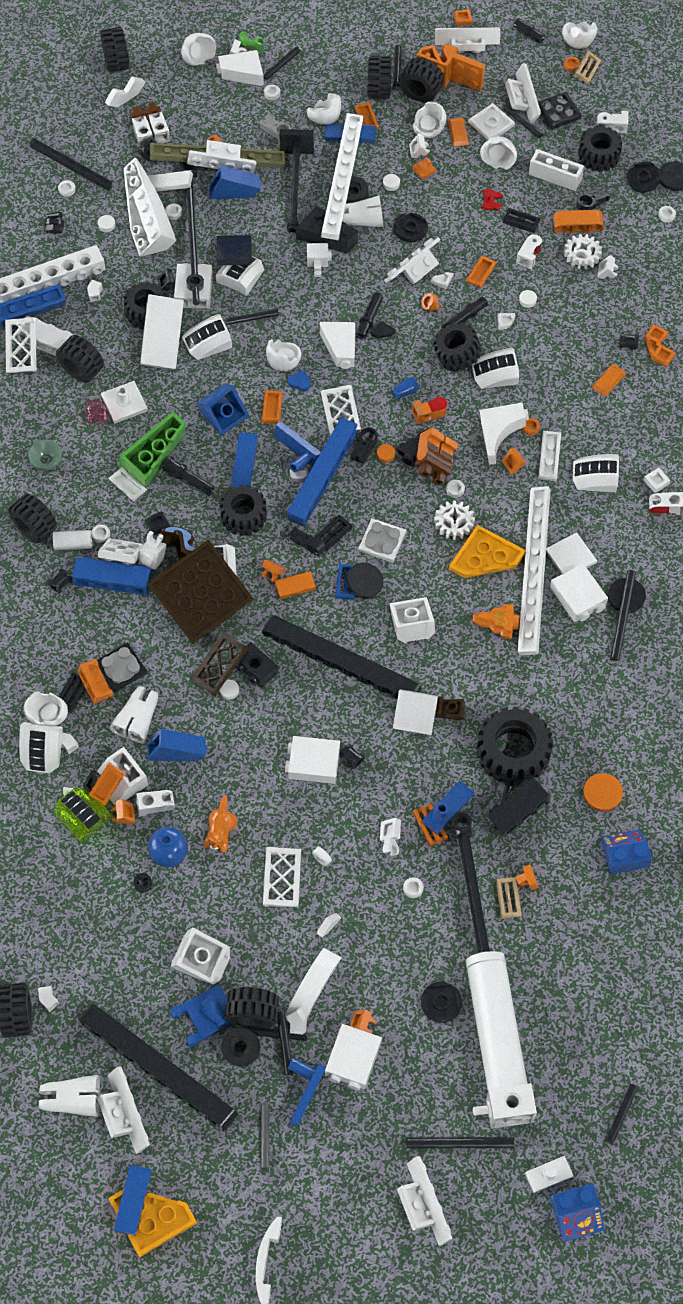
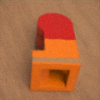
[412,397,447,424]

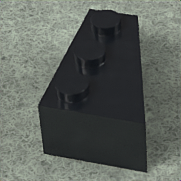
[296,206,358,254]
[488,777,551,837]

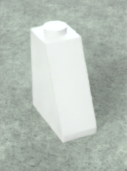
[216,50,264,86]
[320,322,355,369]

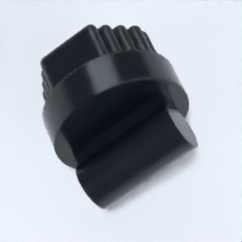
[138,136,158,161]
[45,212,64,234]

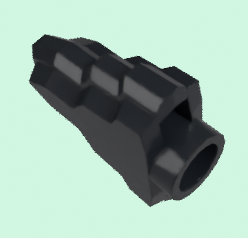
[395,428,429,467]

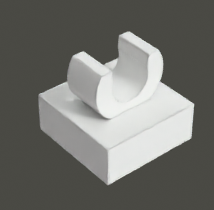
[229,39,246,54]
[409,134,430,158]
[597,255,619,279]
[644,468,670,493]

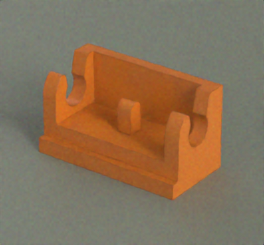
[77,659,114,705]

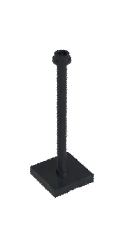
[279,129,314,233]

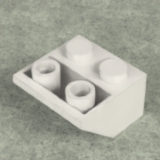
[97,747,148,806]

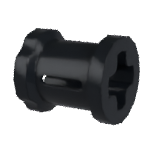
[619,332,639,349]
[48,569,73,594]
[339,743,365,769]

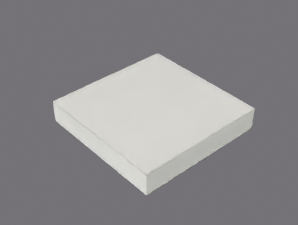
[468,103,515,140]
[546,533,597,575]
[393,689,438,735]

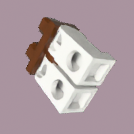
[131,103,170,147]

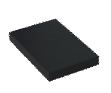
[216,235,252,266]

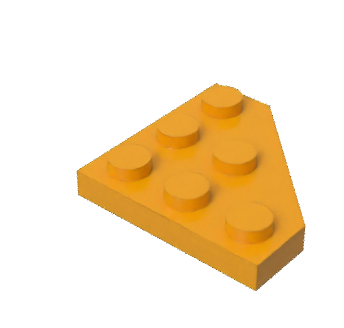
[449,525,526,578]
[108,1189,197,1258]

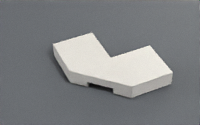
[105,77,145,107]

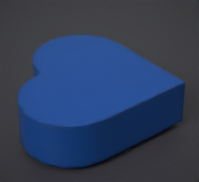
[288,370,311,391]

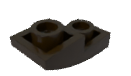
[434,696,465,720]

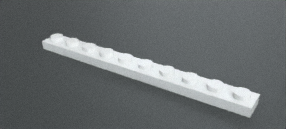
[321,113,364,240]
[518,486,550,655]

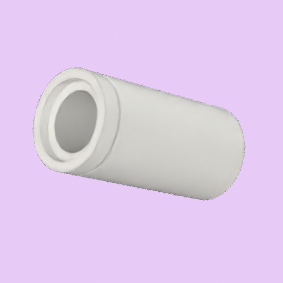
[53,530,92,551]

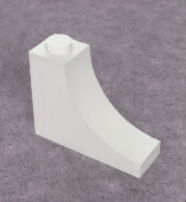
[479,403,529,465]

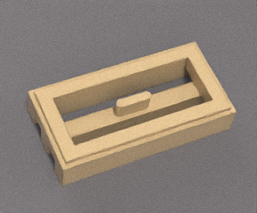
[574,51,601,85]
[496,877,522,919]

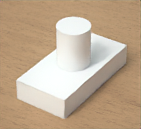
[525,1156,573,1193]

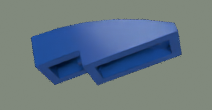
[231,432,258,489]

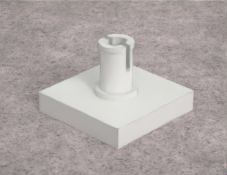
[101,381,148,424]

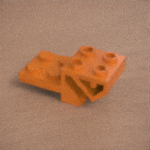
[417,44,485,91]

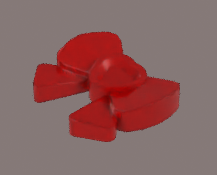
[481,189,503,210]

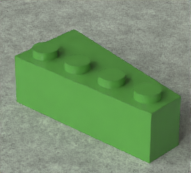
[119,411,186,488]

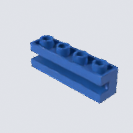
[0,284,66,328]
[72,557,152,595]

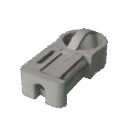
[260,114,291,141]

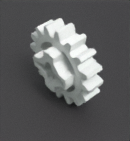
[564,234,602,269]
[434,501,475,540]

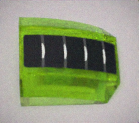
[54,787,112,844]

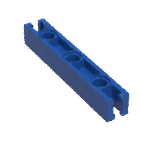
[287,417,358,527]

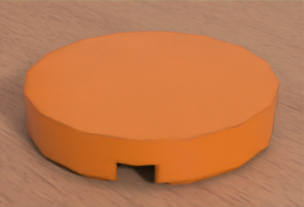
[583,773,623,812]

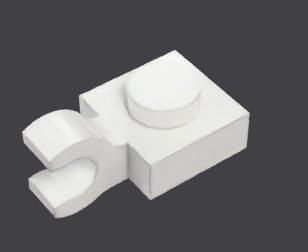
[380,818,401,856]

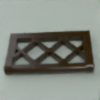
[191,631,248,697]

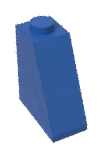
[209,165,261,199]
[147,729,208,762]

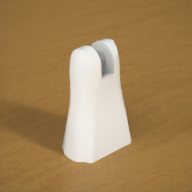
[342,196,383,227]
[110,686,158,743]
[39,1075,100,1117]

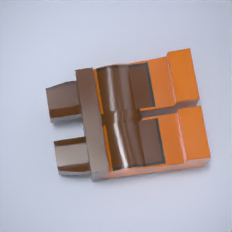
[415,428,458,485]

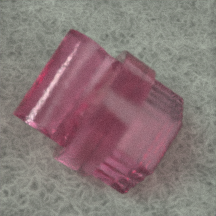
[85,398,106,423]

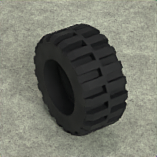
[477,706,553,785]

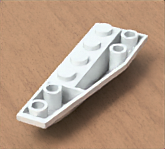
[124,158,176,257]

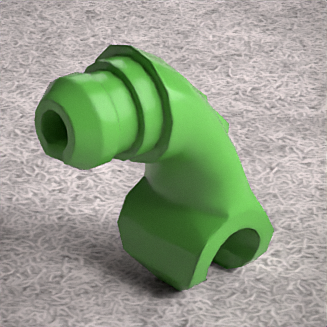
[238,31,264,52]

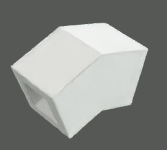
[87,280,103,302]
[61,732,79,754]
[38,986,59,1012]
[286,1008,307,1035]

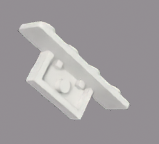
[435,27,500,53]
[505,63,541,124]
[187,140,256,173]
[385,237,440,284]
[97,1067,149,1154]
[397,1156,452,1246]

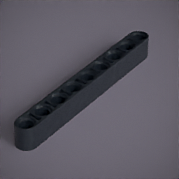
[262,615,422,700]
[79,1004,238,1132]

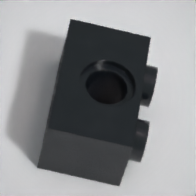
[234,642,278,688]

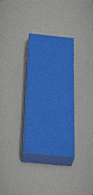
[325,124,376,143]
[114,1165,152,1236]

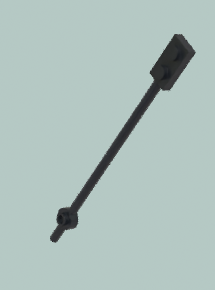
[180,162,204,305]

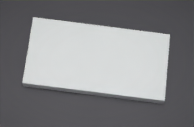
[140,294,184,370]

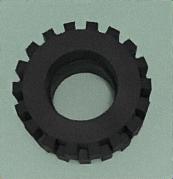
[100,26,130,72]
[367,56,392,99]
[399,57,445,103]
[578,126,622,172]
[123,281,167,330]
[433,323,482,372]
[56,335,104,383]
[220,485,267,536]
[8,493,57,543]
[0,982,33,1038]
[224,987,280,1028]

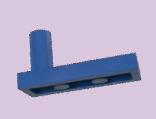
[274,421,321,473]
[422,781,475,835]
[287,1057,326,1128]

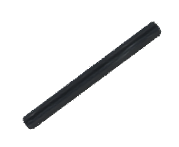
[29,138,113,190]

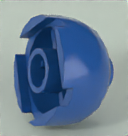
[148,827,188,868]

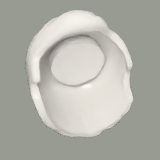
[562,21,597,49]
[181,33,216,66]
[307,93,341,125]
[413,102,446,138]
[480,136,517,170]
[266,339,301,371]
[24,691,68,727]

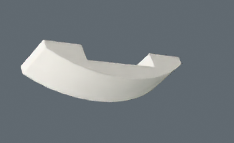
[285,948,342,1022]
[256,1217,282,1304]

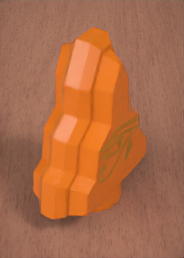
[473,604,519,639]

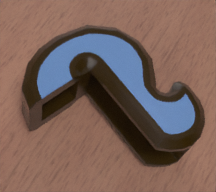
[161,526,197,561]

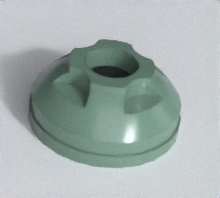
[28,440,62,471]

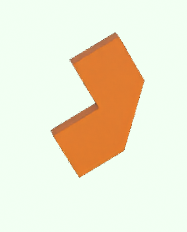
[644,324,676,367]

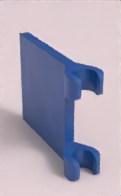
[171,985,232,1047]

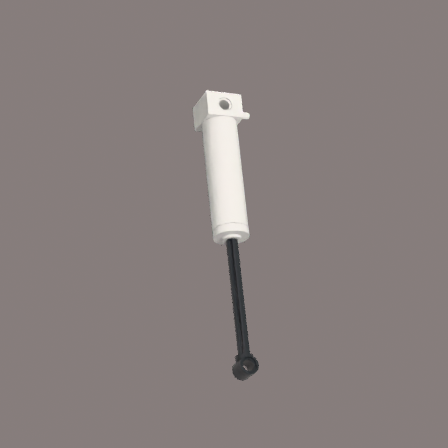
[451,812,537,1129]

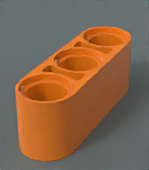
[553,210,604,234]

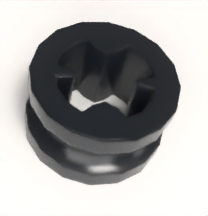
[134,873,152,893]

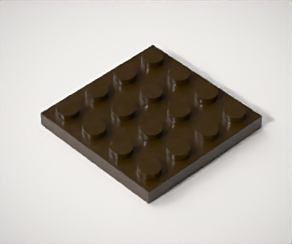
[148,539,254,644]

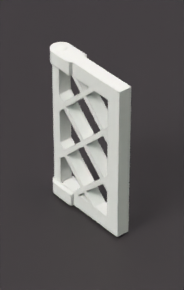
[5,317,37,373]
[321,385,361,436]
[263,847,301,907]

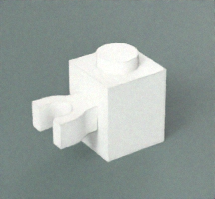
[307,243,332,277]
[138,531,166,570]

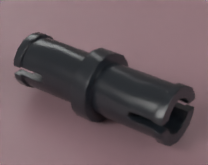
[513,18,546,44]

